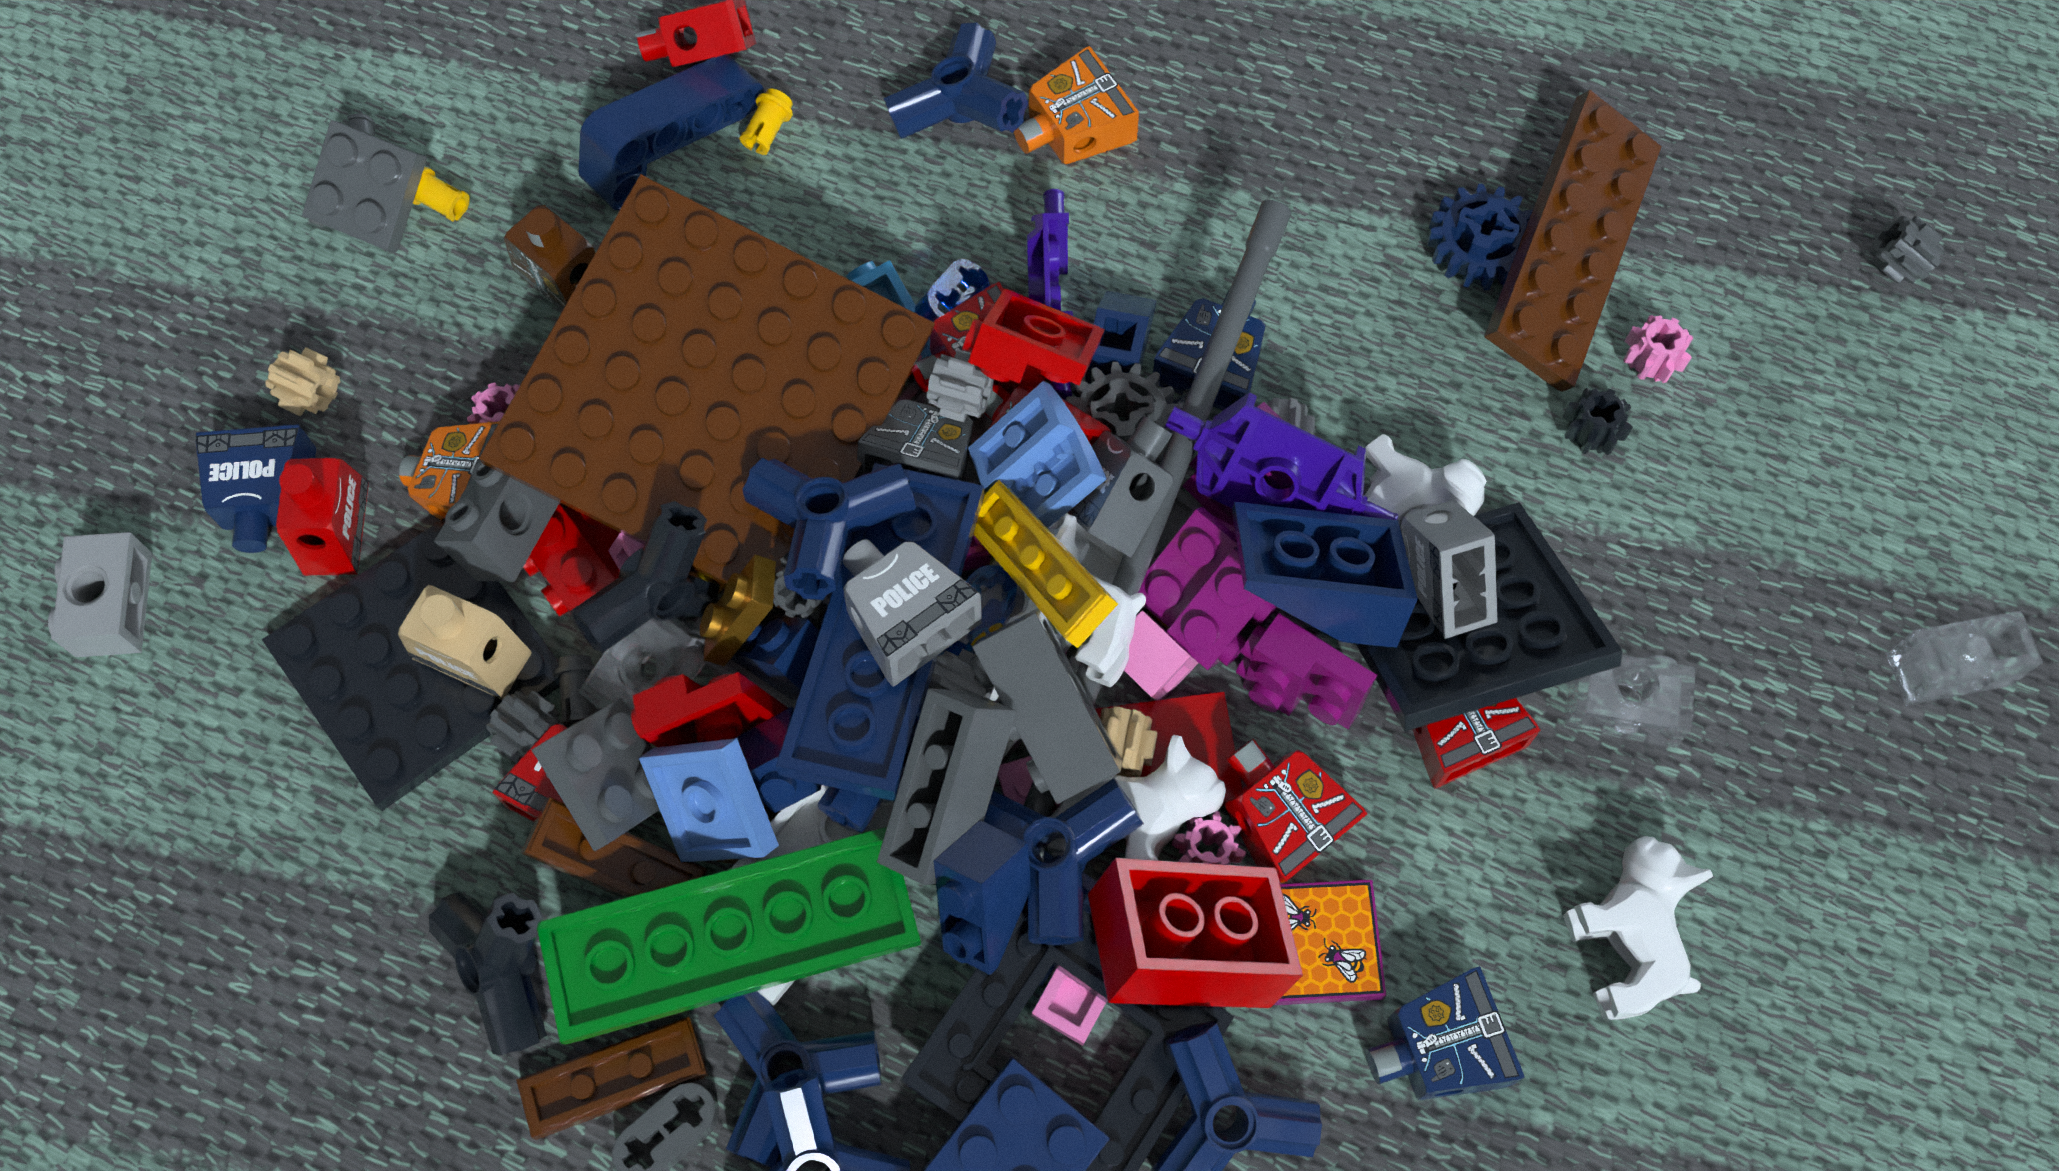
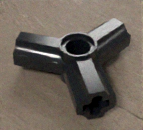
[570,501,720,653]
[428,892,547,1055]

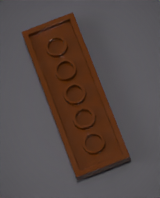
[1484,90,1662,392]

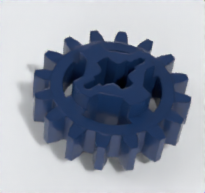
[1427,184,1533,290]

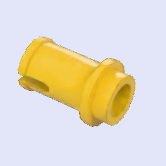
[739,88,793,155]
[413,167,470,222]

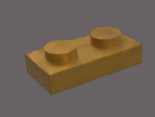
[700,554,776,666]

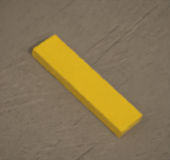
[973,480,1118,648]

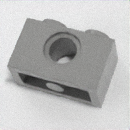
[48,532,152,657]

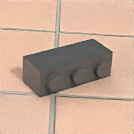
[970,608,1122,804]
[877,689,1017,885]

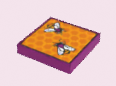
[1274,880,1387,1005]

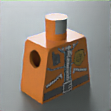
[1014,46,1139,164]
[399,421,500,520]

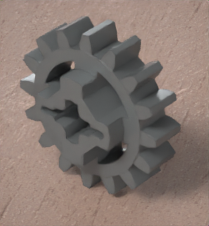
[1066,362,1180,458]

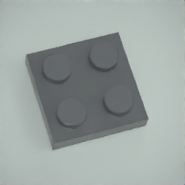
[302,120,427,252]
[532,698,660,852]

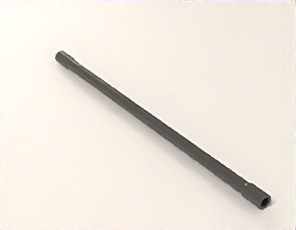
[1023,200,1291,817]

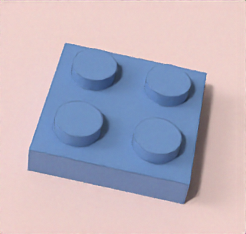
[639,738,779,862]

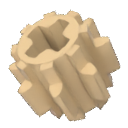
[266,347,340,416]
[1100,706,1158,777]

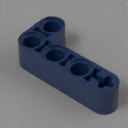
[578,55,764,211]

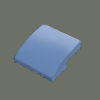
[968,381,1107,528]

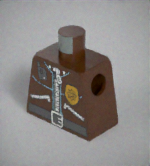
[504,205,596,311]

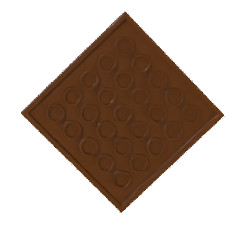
[479,174,935,614]

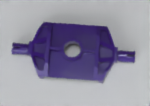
[1027,189,1073,400]
[1164,392,1398,520]

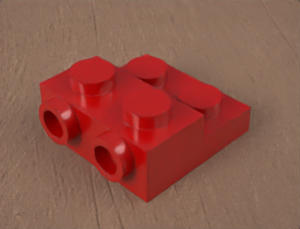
[962,289,1105,386]
[523,504,620,617]
[631,672,788,747]

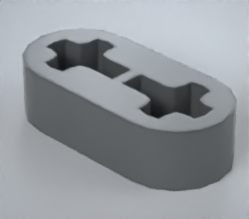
[612,1083,719,1171]

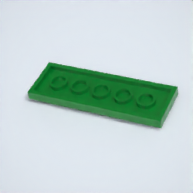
[538,827,921,1045]

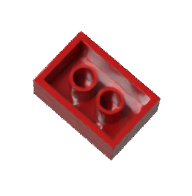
[1088,858,1303,1008]

